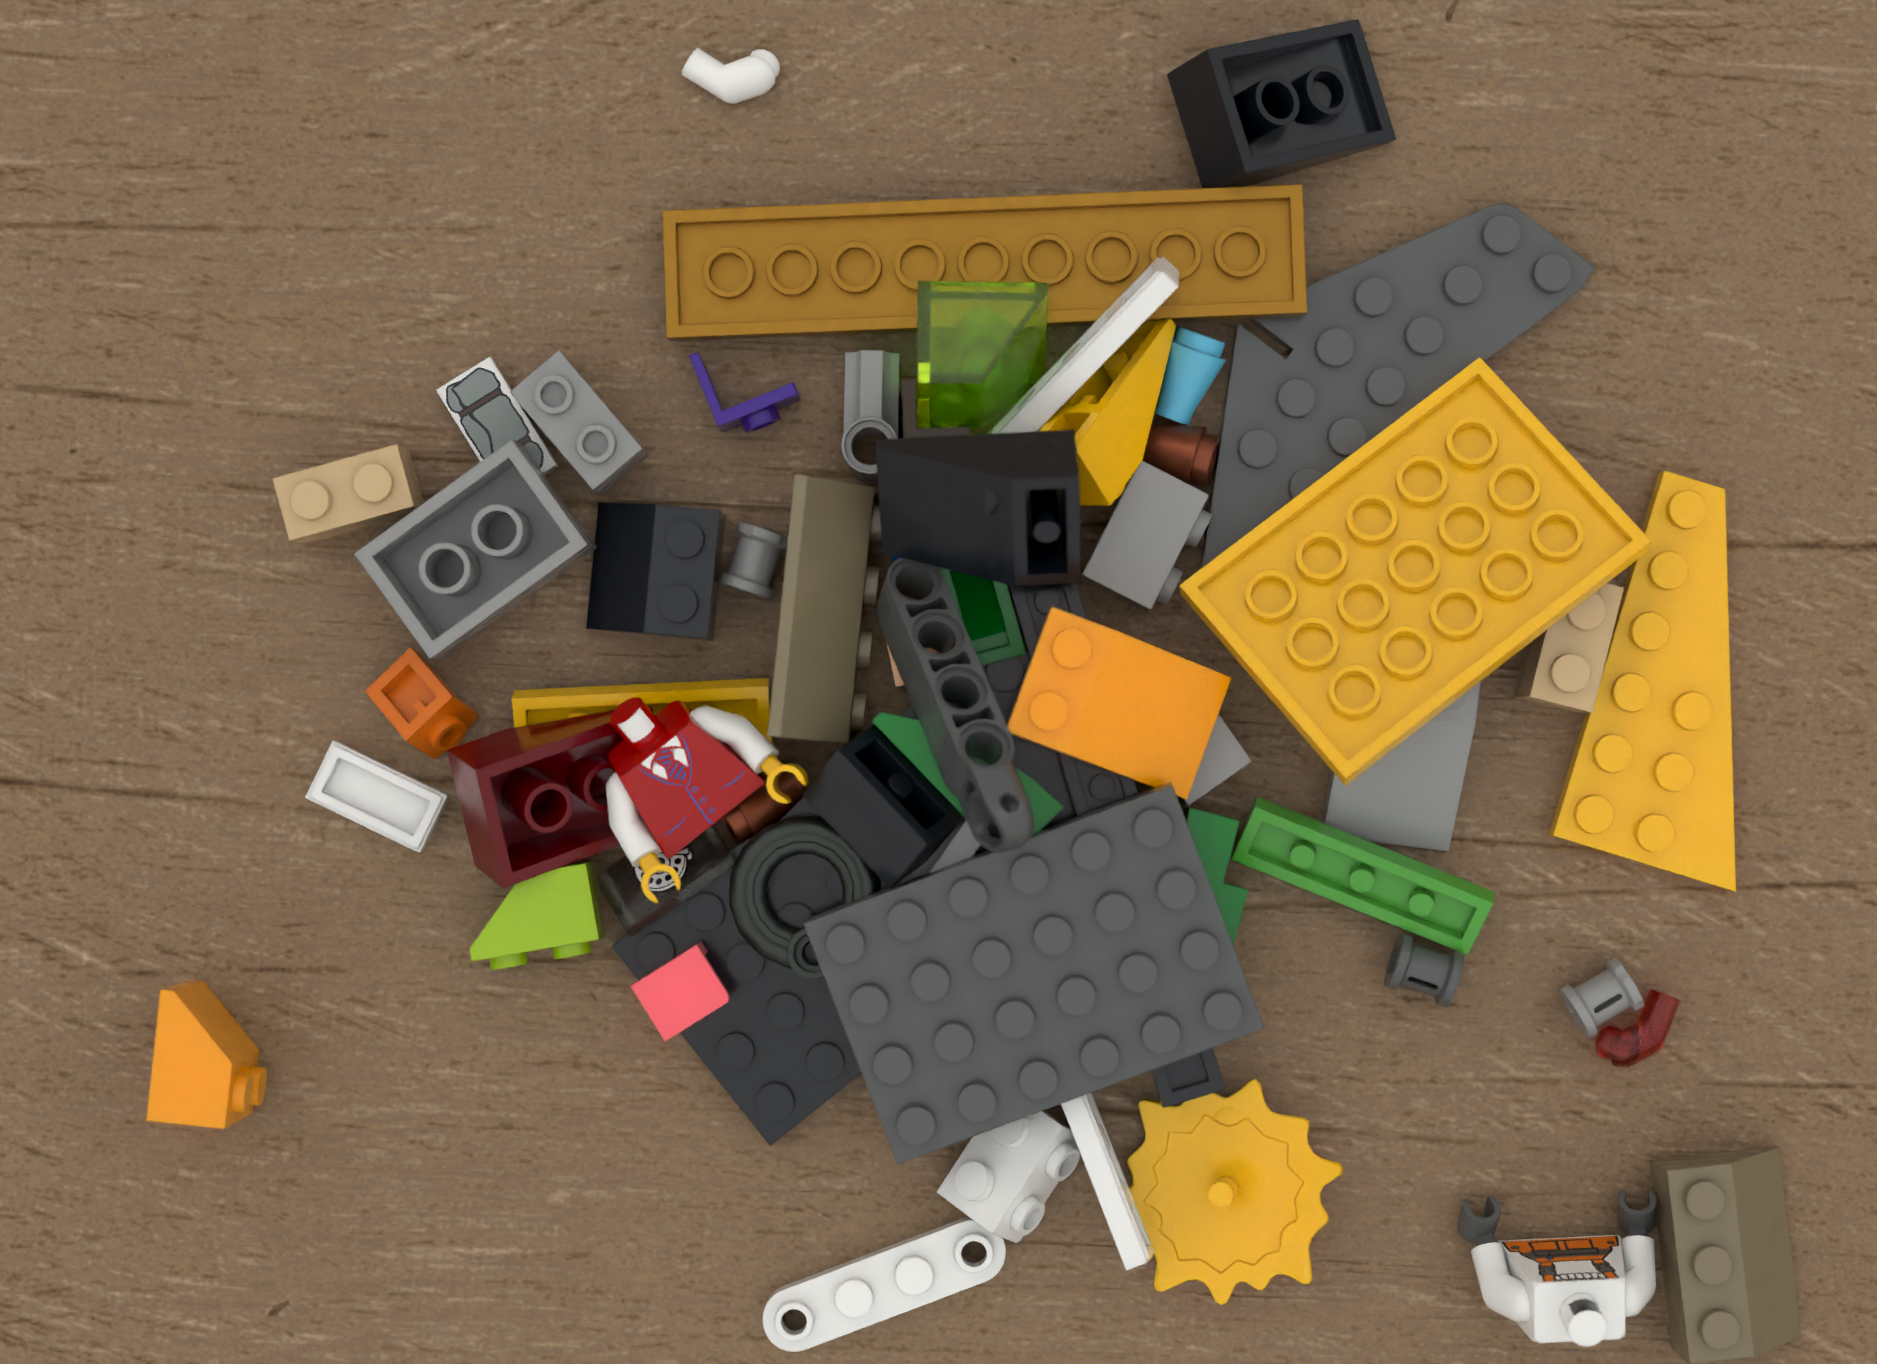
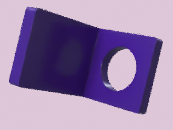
[689,352,801,433]

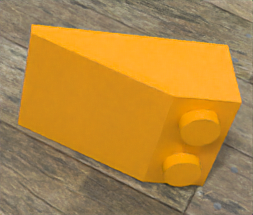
[1007,607,1231,800]

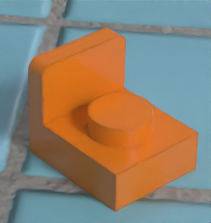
[365,647,479,759]

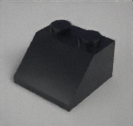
[586,502,726,641]

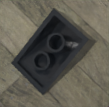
[1167,19,1396,188]

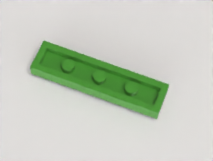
[1231,796,1494,955]

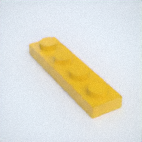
[512,678,773,744]

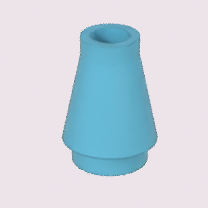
[1154,326,1226,425]

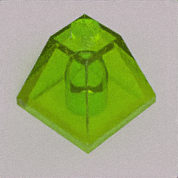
[916,281,1048,428]

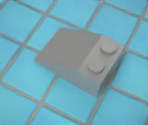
[1323,681,1481,852]

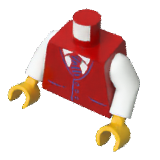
[606,697,808,903]

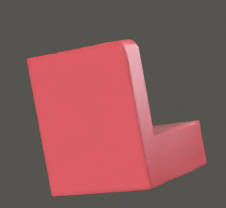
[630,941,730,1042]

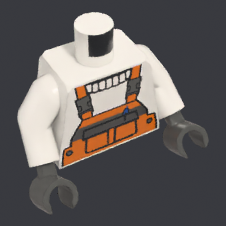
[1458,1189,1657,1347]

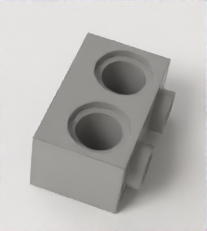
[510,350,649,496]

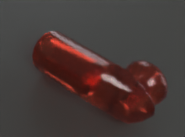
[1595,989,1681,1068]

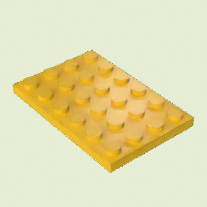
[1179,357,1651,786]

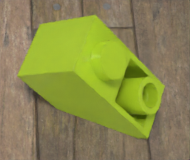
[469,861,605,970]

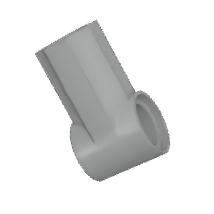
[841,350,901,483]

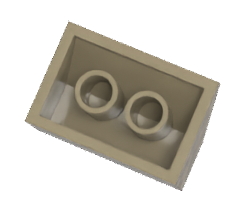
[1650,1146,1801,1364]

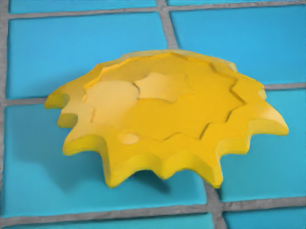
[1127,1078,1343,1305]

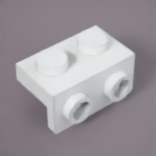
[937,1110,1080,1243]

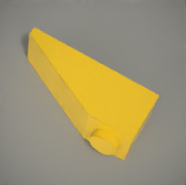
[1040,319,1176,506]

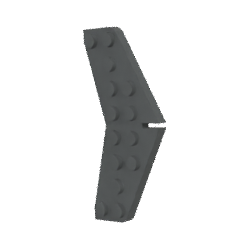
[1200,204,1595,569]

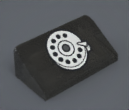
[597,825,735,937]

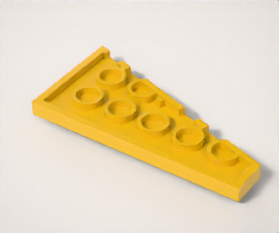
[1548,470,1736,892]

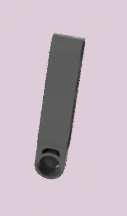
[876,558,1034,853]

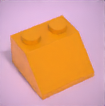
[146,979,267,1129]

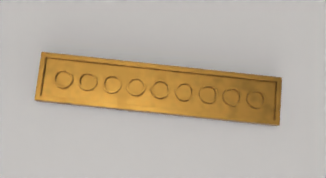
[662,184,1307,341]

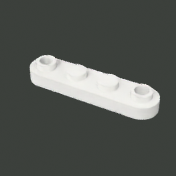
[763,1217,1006,1352]

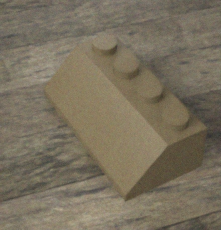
[767,474,882,743]

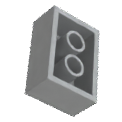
[354,439,597,659]

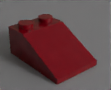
[447,704,654,888]

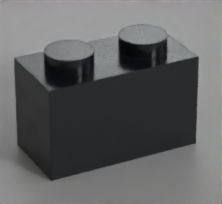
[802,725,963,888]

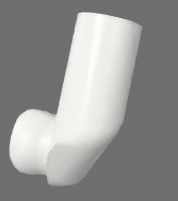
[681,48,780,104]

